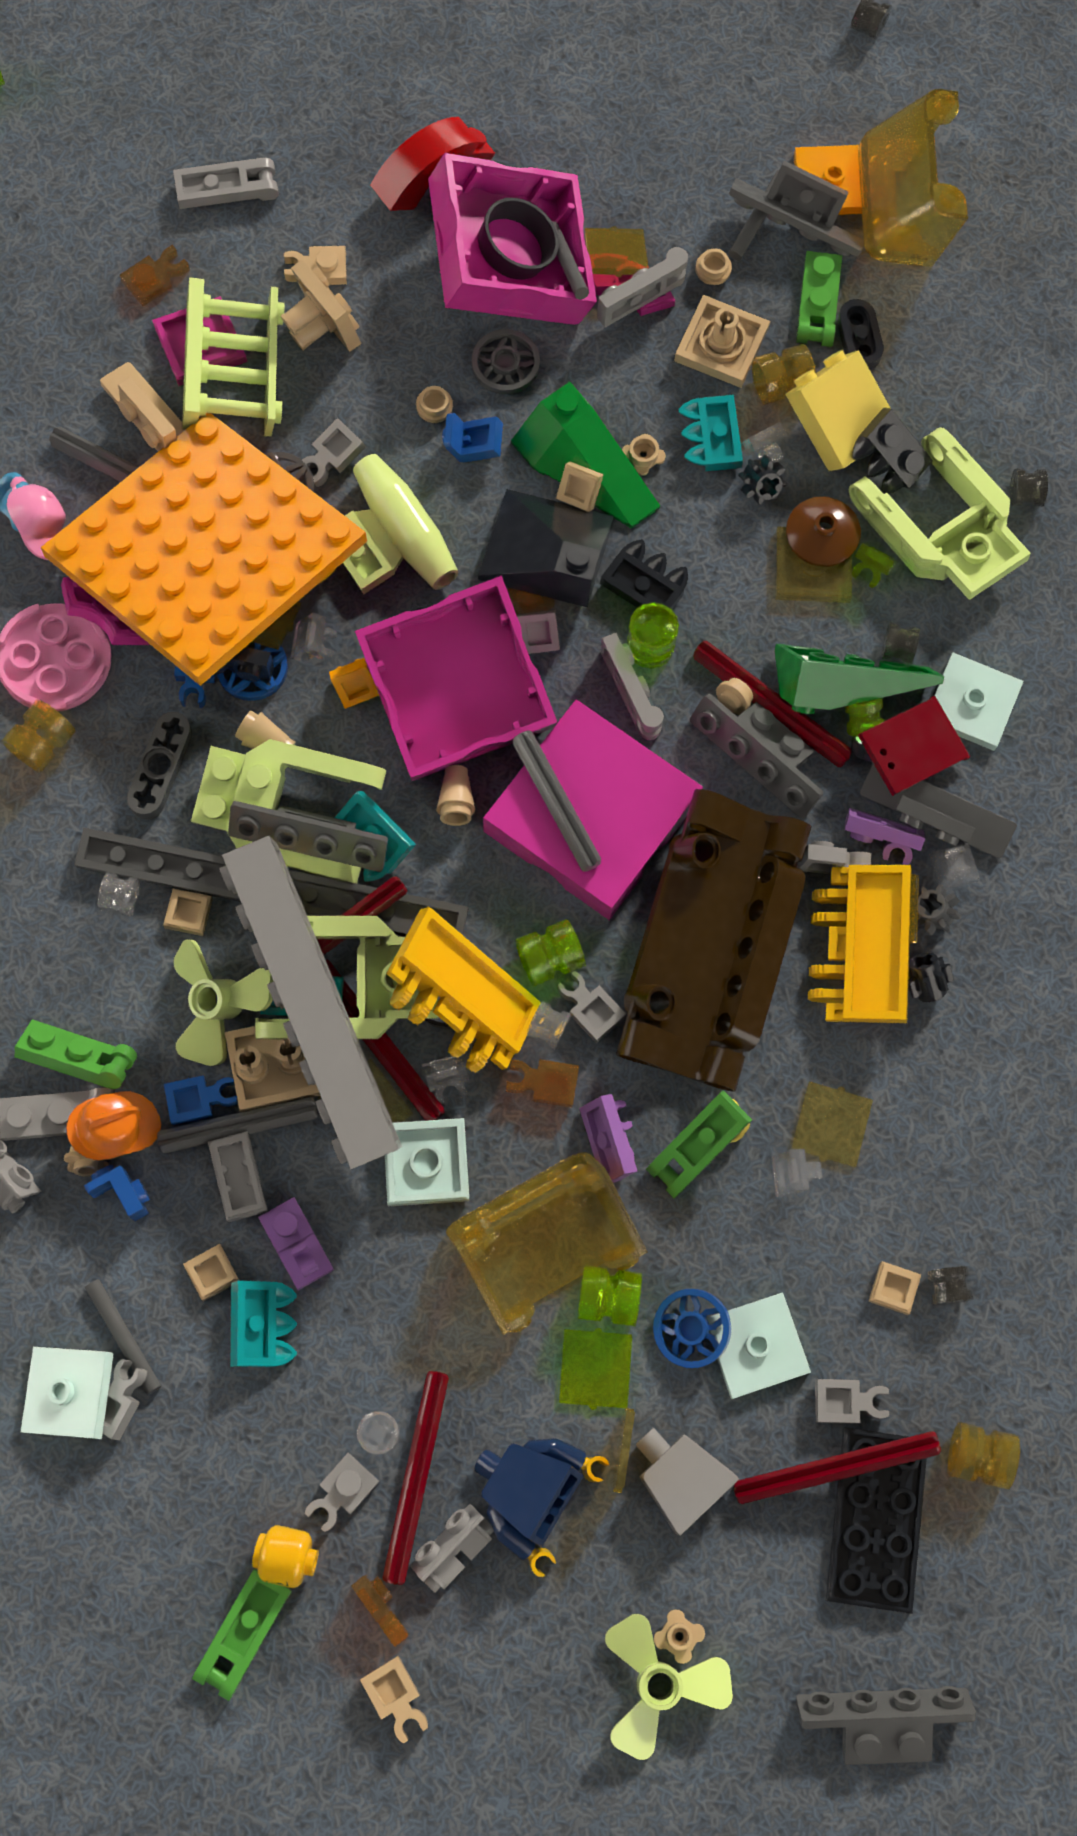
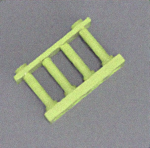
[182,277,285,436]

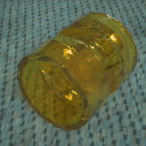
[751,344,816,405]
[1,699,76,773]
[947,1422,1020,1490]

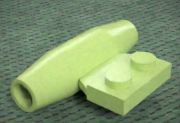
[343,454,459,594]

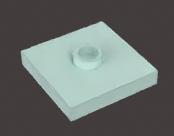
[934,653,1024,751]
[385,1118,469,1206]
[707,1292,811,1399]
[21,1347,114,1439]

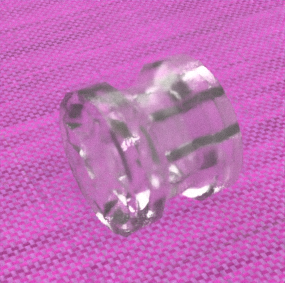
[98,872,140,917]
[526,1000,572,1050]
[357,1411,400,1455]

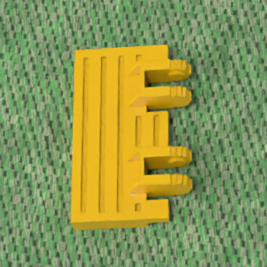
[808,865,911,1023]
[386,907,542,1073]

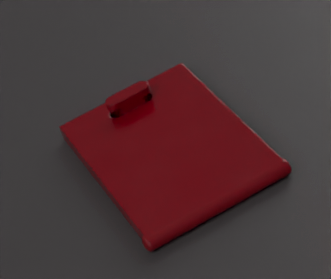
[858,696,970,796]

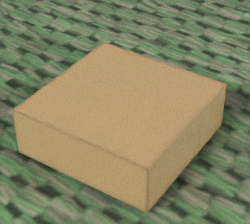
[556,461,604,512]
[163,888,213,936]
[183,1244,240,1302]
[868,1261,921,1315]

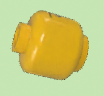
[252,1525,319,1588]

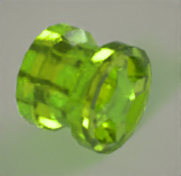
[844,698,885,737]

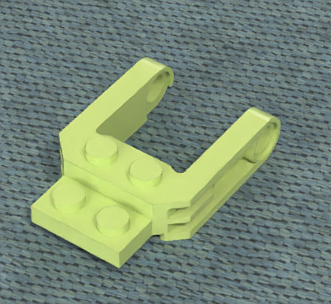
[849,428,1031,600]
[191,739,387,884]
[255,916,439,1039]

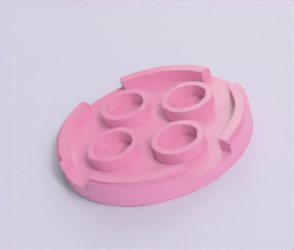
[0,603,112,712]

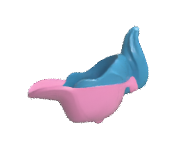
[0,472,66,560]

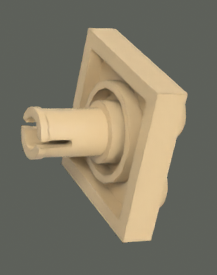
[674,295,770,388]

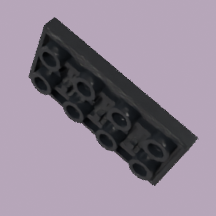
[826,1427,927,1614]

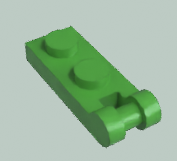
[796,251,842,347]
[15,1019,137,1089]
[646,1091,752,1199]
[192,1568,292,1701]

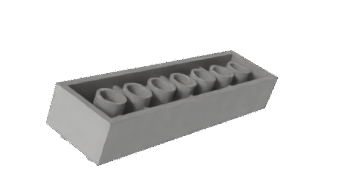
[220,836,402,1169]

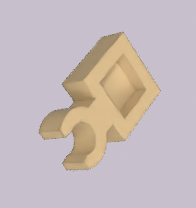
[284,246,347,285]
[360,1655,428,1743]

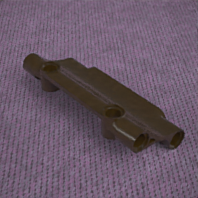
[616,789,812,1092]

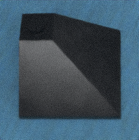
[478,489,614,607]

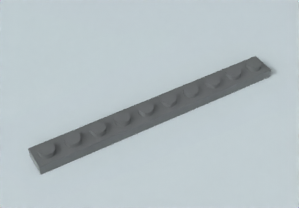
[74,828,469,936]

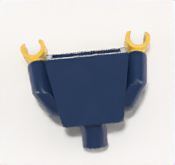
[474,1438,609,1577]

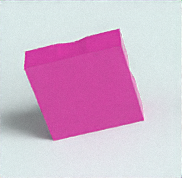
[428,153,597,325]
[355,576,557,781]
[483,699,703,920]

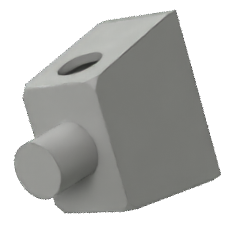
[635,1427,739,1536]

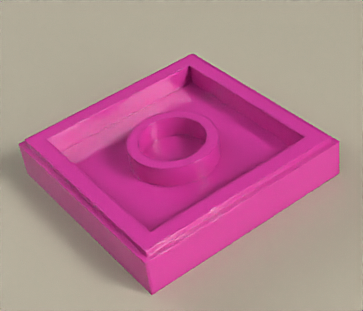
[152,296,247,386]

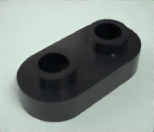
[837,299,884,370]

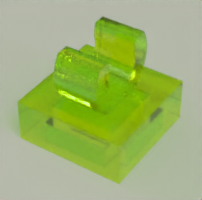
[852,543,898,588]

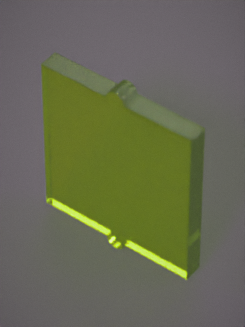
[559,1328,632,1410]

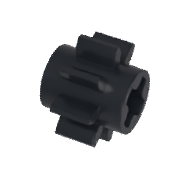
[738,454,787,505]
[908,953,954,1002]

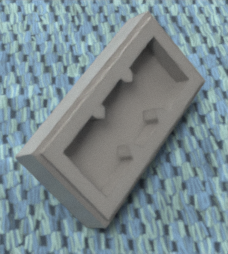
[208,1131,268,1222]

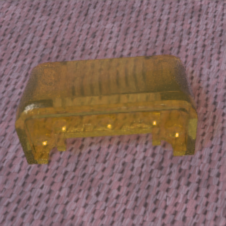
[858,89,968,266]
[446,1152,648,1335]

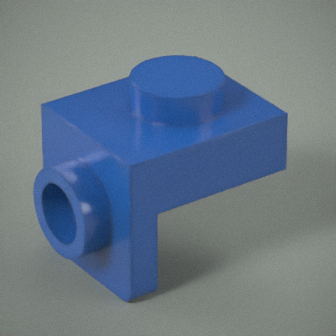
[442,413,503,462]
[84,1165,150,1221]

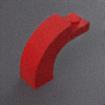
[370,117,495,211]

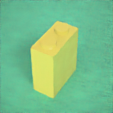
[785,350,891,471]

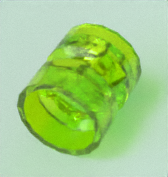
[627,603,679,669]
[515,919,586,987]
[577,1265,642,1327]

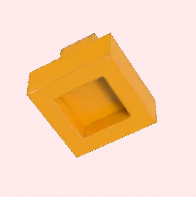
[329,658,379,709]

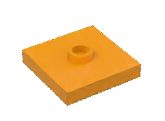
[794,145,872,215]

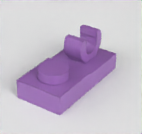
[845,808,925,865]
[579,1094,637,1185]
[258,1197,334,1290]

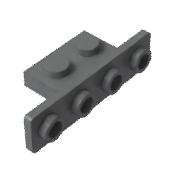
[729,161,864,257]
[689,693,823,819]
[860,763,1017,858]
[228,801,388,872]
[796,1686,976,1765]

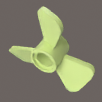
[174,940,274,1066]
[605,1614,733,1760]

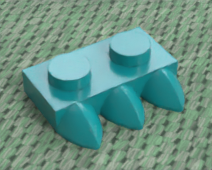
[678,395,743,471]
[335,791,416,882]
[230,1281,297,1367]

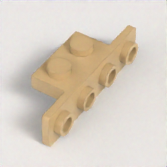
[100,362,185,451]

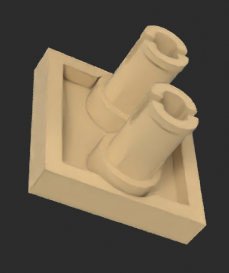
[281,259,361,352]
[225,1026,321,1112]

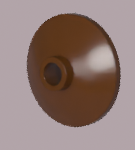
[786,497,861,567]

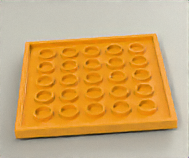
[41,413,367,686]

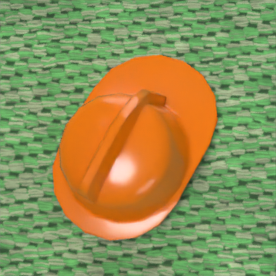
[66,1091,162,1161]

